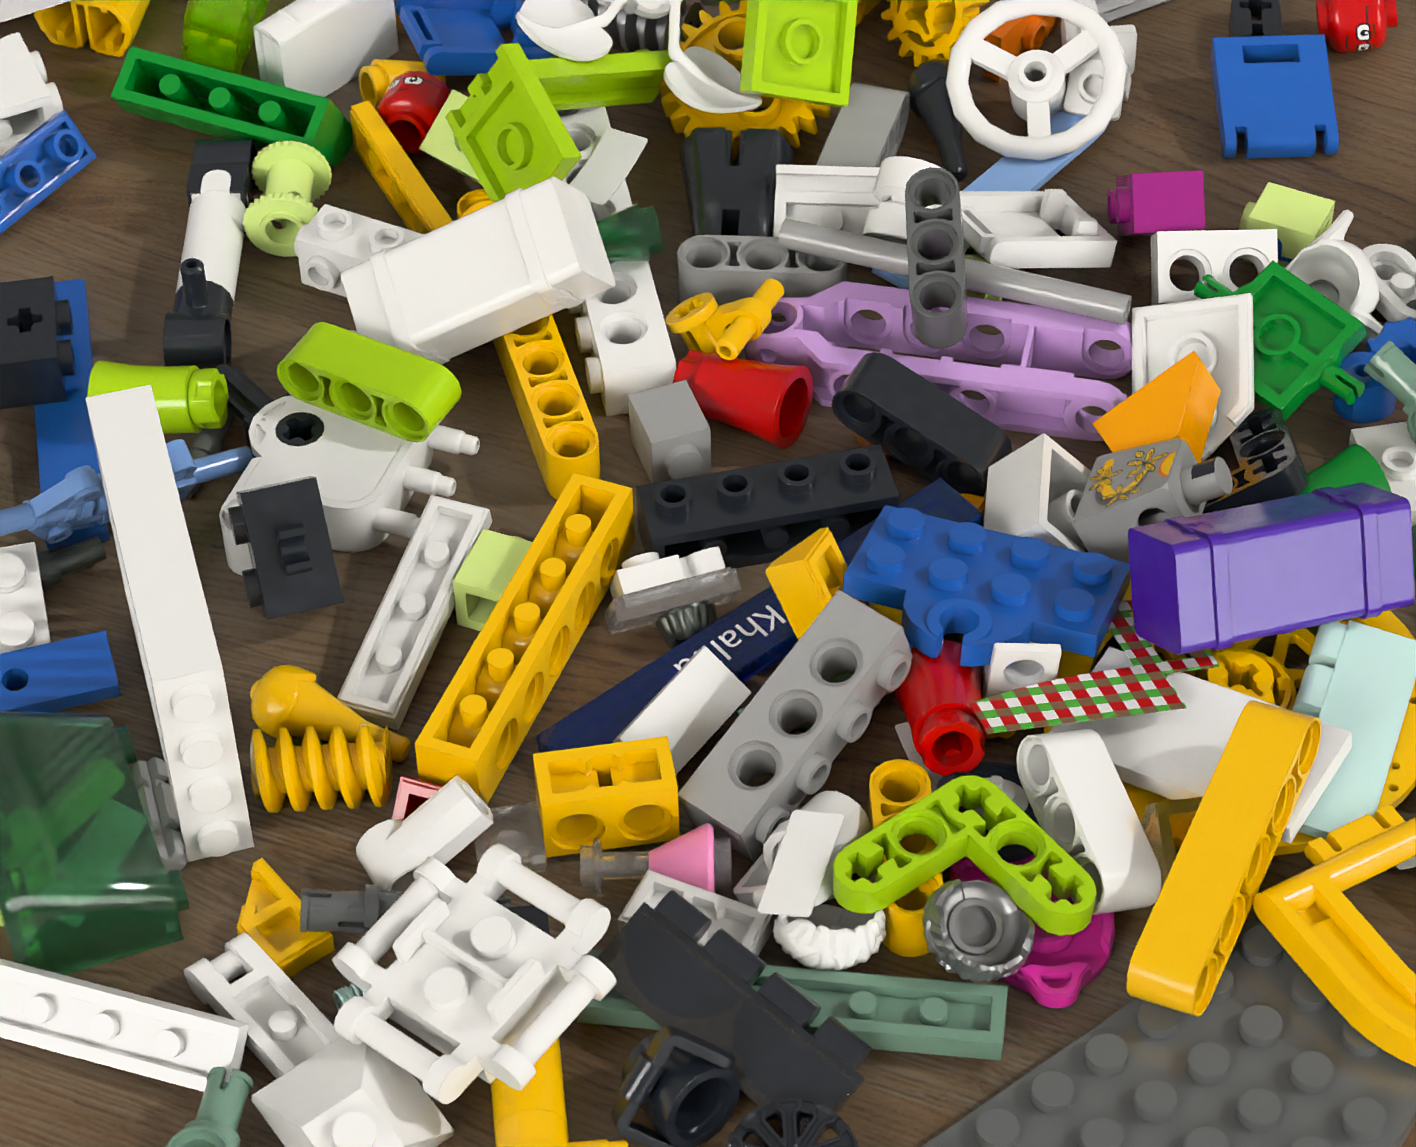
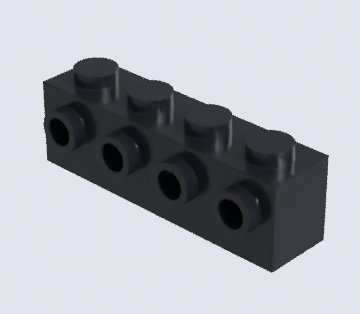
[636,444,899,570]

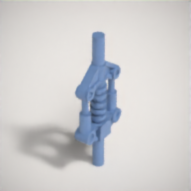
[0,439,253,544]

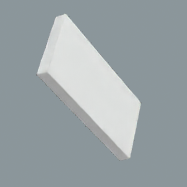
[1049,647,1352,844]

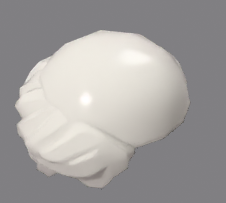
[773,904,887,971]

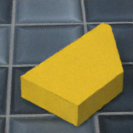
[237,858,335,978]

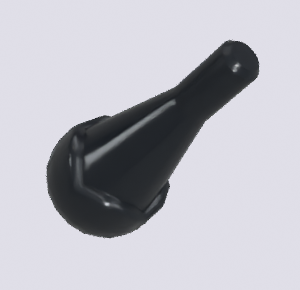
[907,58,971,182]

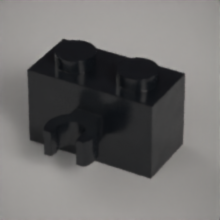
[228,476,344,620]

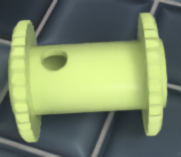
[243,141,332,257]

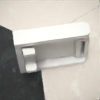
[960,189,1117,269]

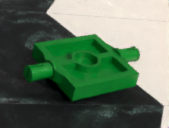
[1194,260,1367,421]

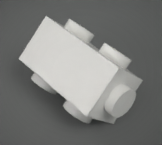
[294,204,424,297]

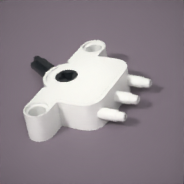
[215,330,480,576]

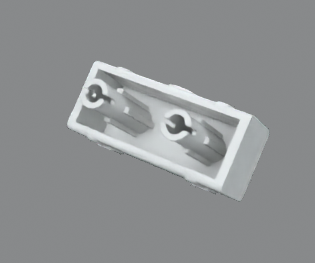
[341,177,615,365]

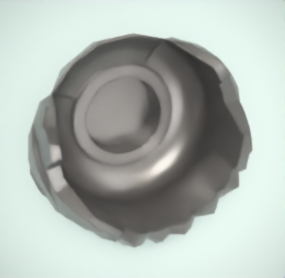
[922,879,1035,983]

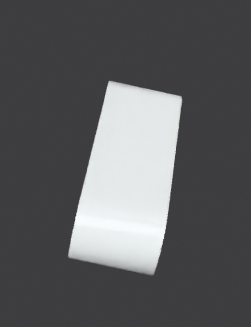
[1016,729,1162,915]

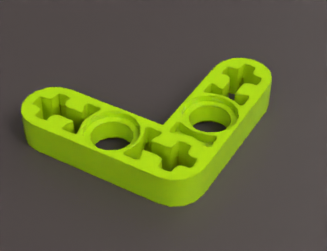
[832,775,1097,935]

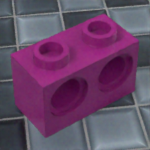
[1107,170,1205,236]

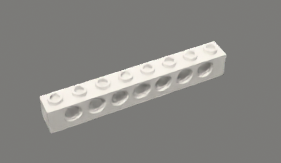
[556,107,676,417]

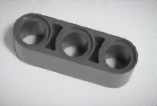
[905,167,968,349]

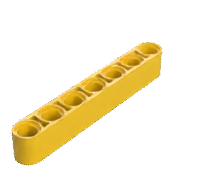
[457,189,601,500]

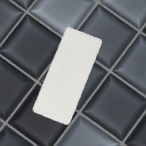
[758,810,844,917]

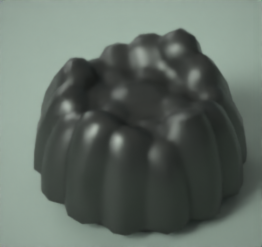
[655,601,717,652]

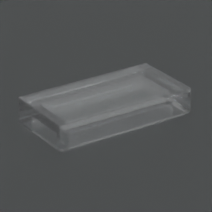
[604,567,742,635]

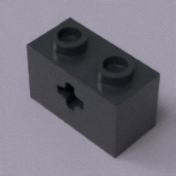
[0,276,76,409]

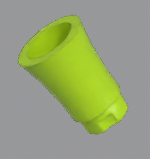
[88,360,229,435]

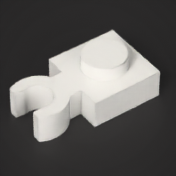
[609,547,726,611]

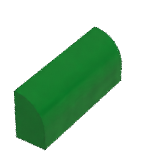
[110,46,353,167]

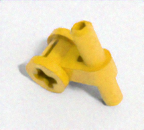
[665,278,784,360]

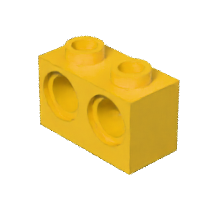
[533,736,680,858]

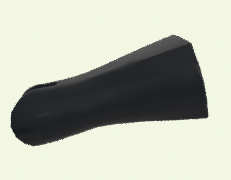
[679,127,794,237]

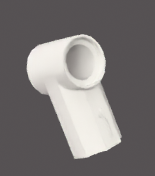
[356,775,495,893]

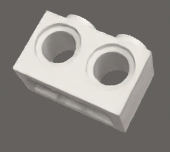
[1151,229,1278,305]

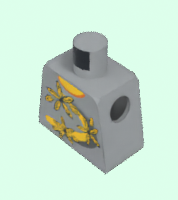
[1072,438,1233,563]

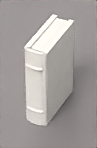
[253,0,399,97]

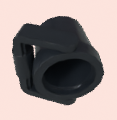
[611,1026,740,1147]

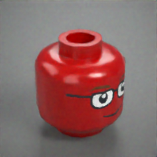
[1316,0,1398,54]
[377,71,451,155]

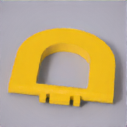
[1253,804,1416,1067]

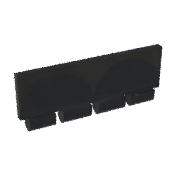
[597,890,871,1137]

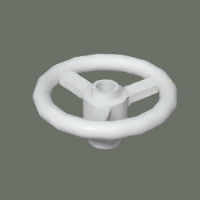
[946,0,1127,161]

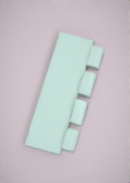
[1293,620,1416,840]

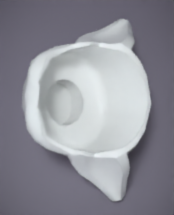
[1285,210,1383,343]

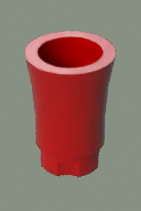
[672,350,813,449]
[893,640,987,777]

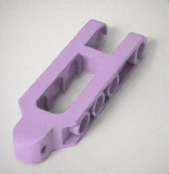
[744,281,1132,441]

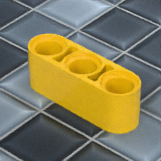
[868,759,943,957]

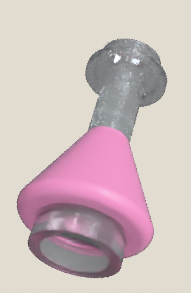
[580,823,732,894]

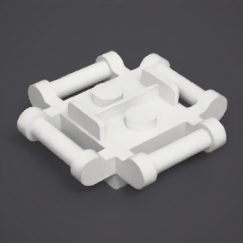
[332,844,616,1104]

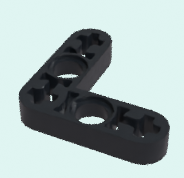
[1203,408,1309,514]

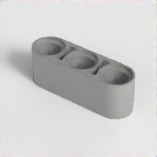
[816,82,910,168]
[677,235,849,317]

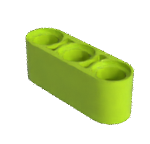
[277,322,462,443]

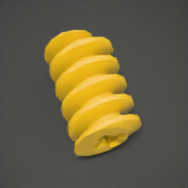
[250,723,393,813]

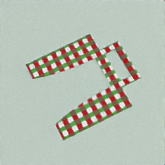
[970,600,1219,734]

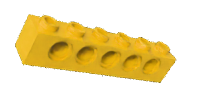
[415,473,635,805]

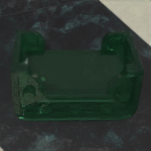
[0,710,189,976]

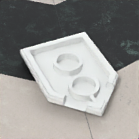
[1132,293,1254,462]

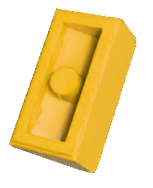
[766,527,866,640]

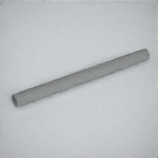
[778,218,1132,325]

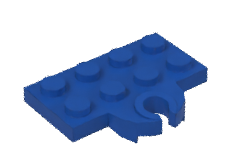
[843,505,1131,668]

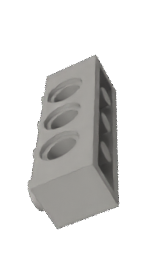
[678,590,913,863]

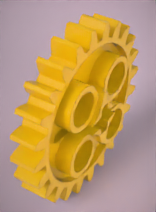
[659,0,831,163]

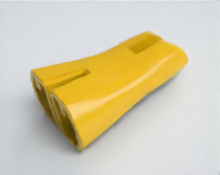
[34,0,151,57]

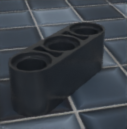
[831,352,1012,499]

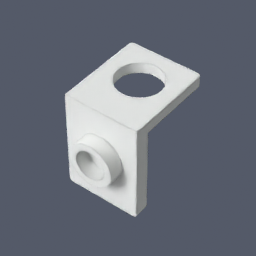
[982,642,1062,698]

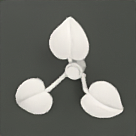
[515,0,763,113]

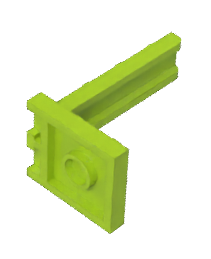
[701,0,858,108]
[445,43,674,201]

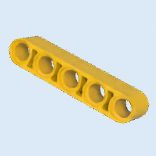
[1126,700,1321,1017]

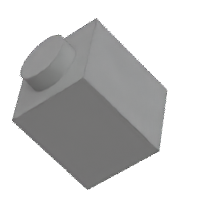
[628,380,711,483]

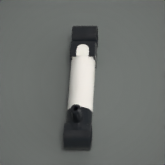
[163,139,257,369]

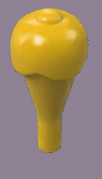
[250,664,411,763]

